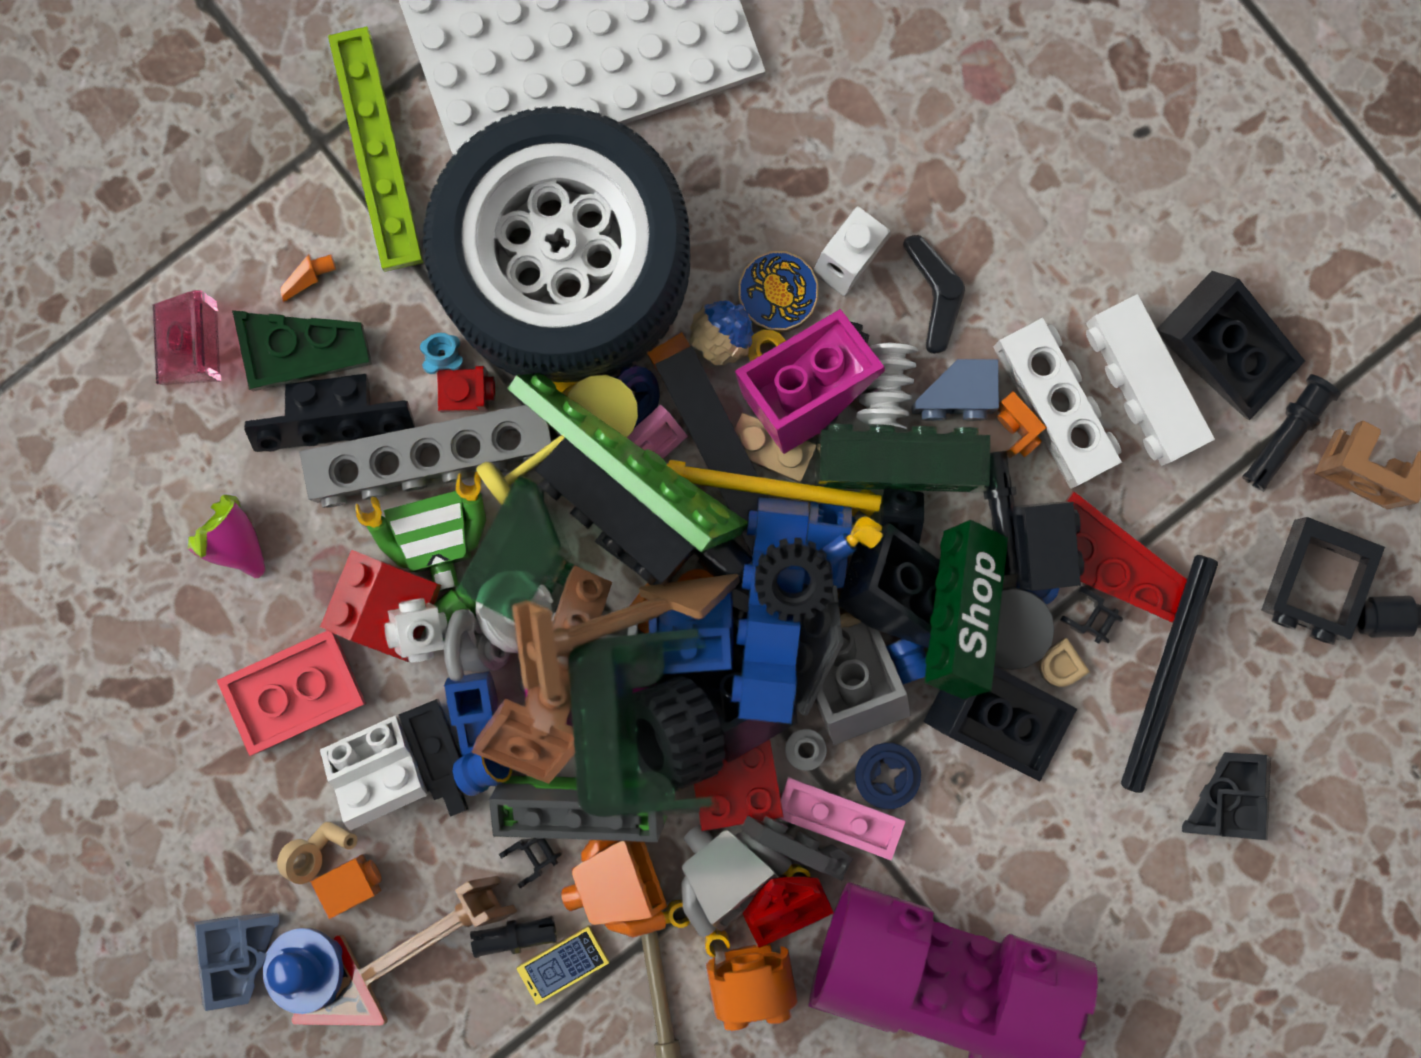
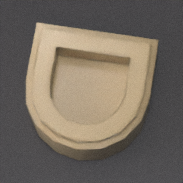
[1039,638,1090,687]

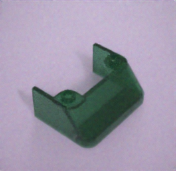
[456,475,575,622]
[568,629,720,818]

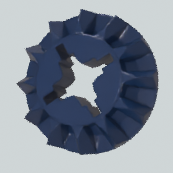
[614,365,660,428]
[855,743,921,809]

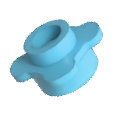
[420,333,463,374]

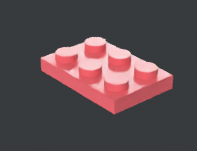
[217,631,366,756]

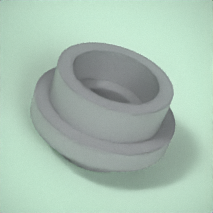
[785,729,827,771]

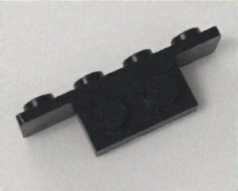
[244,374,415,452]

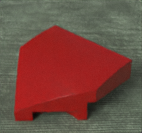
[742,877,834,948]

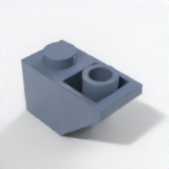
[912,359,999,421]

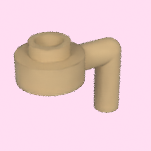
[277,822,358,884]

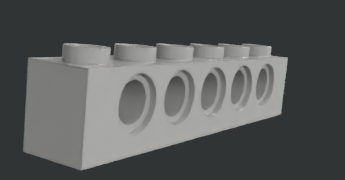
[299,405,553,508]

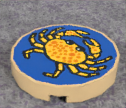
[738,251,818,332]

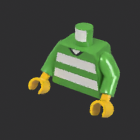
[355,472,487,592]

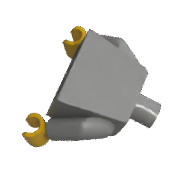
[681,824,810,957]

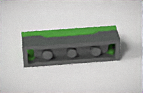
[489,776,667,842]

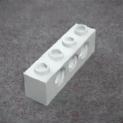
[993,317,1122,489]

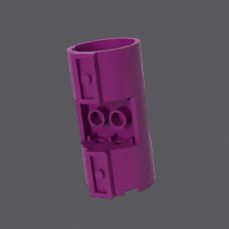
[808,882,1098,1058]

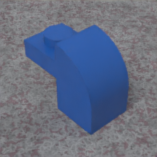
[444,671,498,756]

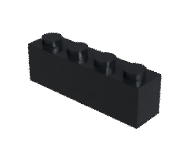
[535,437,697,586]

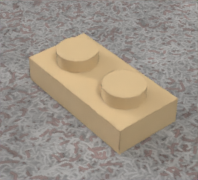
[735,413,817,483]

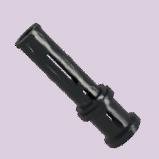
[1242,374,1341,492]

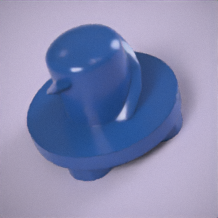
[263,928,343,1014]

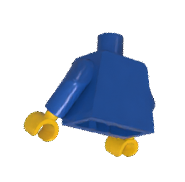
[803,489,882,588]

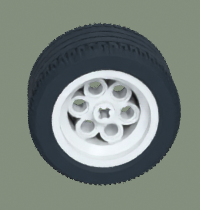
[423,106,691,382]

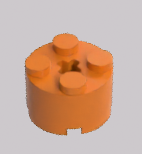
[706,945,798,1031]

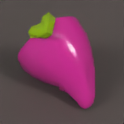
[187,494,265,579]

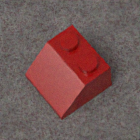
[320,550,442,663]

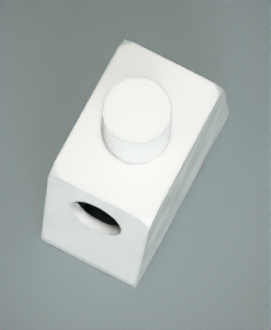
[813,206,891,297]

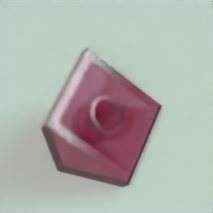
[152,290,221,385]

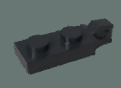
[398,699,469,817]

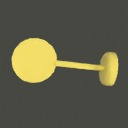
[476,375,638,514]

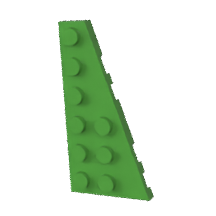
[507,373,748,552]

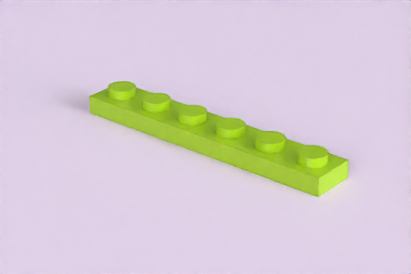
[328,26,424,272]

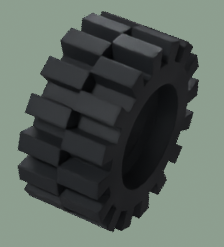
[755,537,833,622]

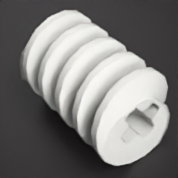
[856,343,918,432]

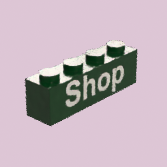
[924,520,1008,699]

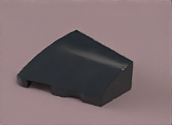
[1182,752,1271,841]

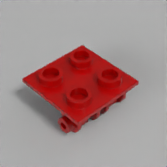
[694,739,784,831]

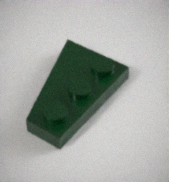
[232,310,372,391]

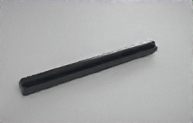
[1121,555,1218,793]

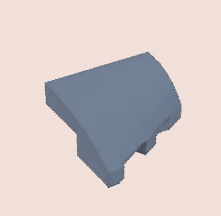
[194,913,279,1011]

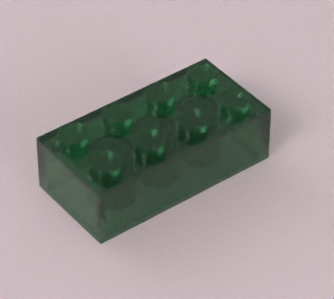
[815,424,990,493]

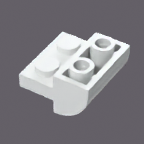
[320,715,427,831]

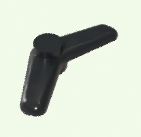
[903,235,965,354]

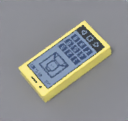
[516,925,610,1005]

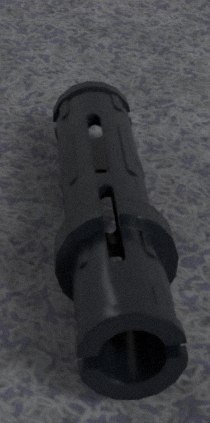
[981,451,1018,576]

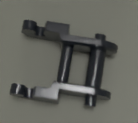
[1060,586,1123,644]
[498,838,562,888]

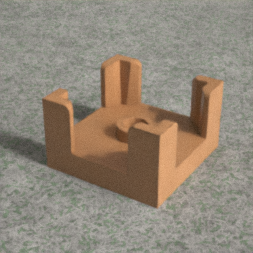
[1314,420,1421,510]

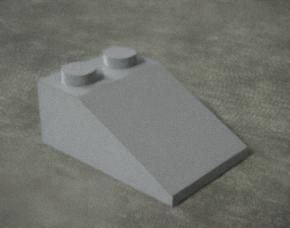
[815,622,911,745]

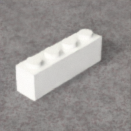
[1086,294,1215,466]

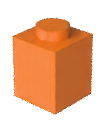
[310,854,382,919]

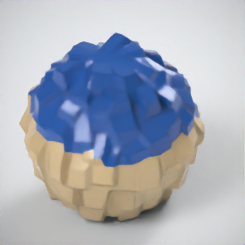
[690,300,753,366]

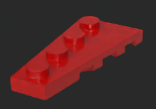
[1065,491,1187,623]

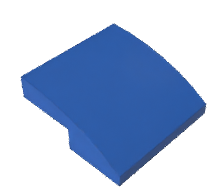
[646,591,734,676]

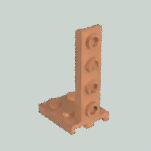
[472,566,612,784]

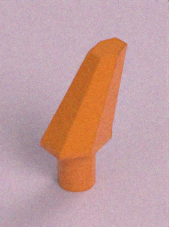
[280,254,336,302]

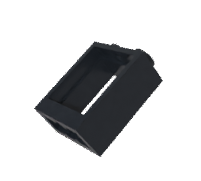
[1261,517,1385,645]

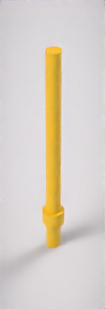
[666,459,881,512]

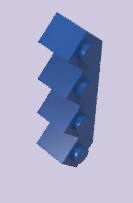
[732,497,809,724]

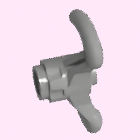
[444,609,525,693]

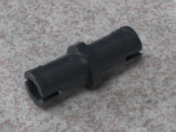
[470,916,557,958]

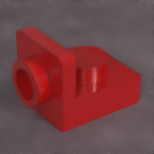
[437,366,496,413]

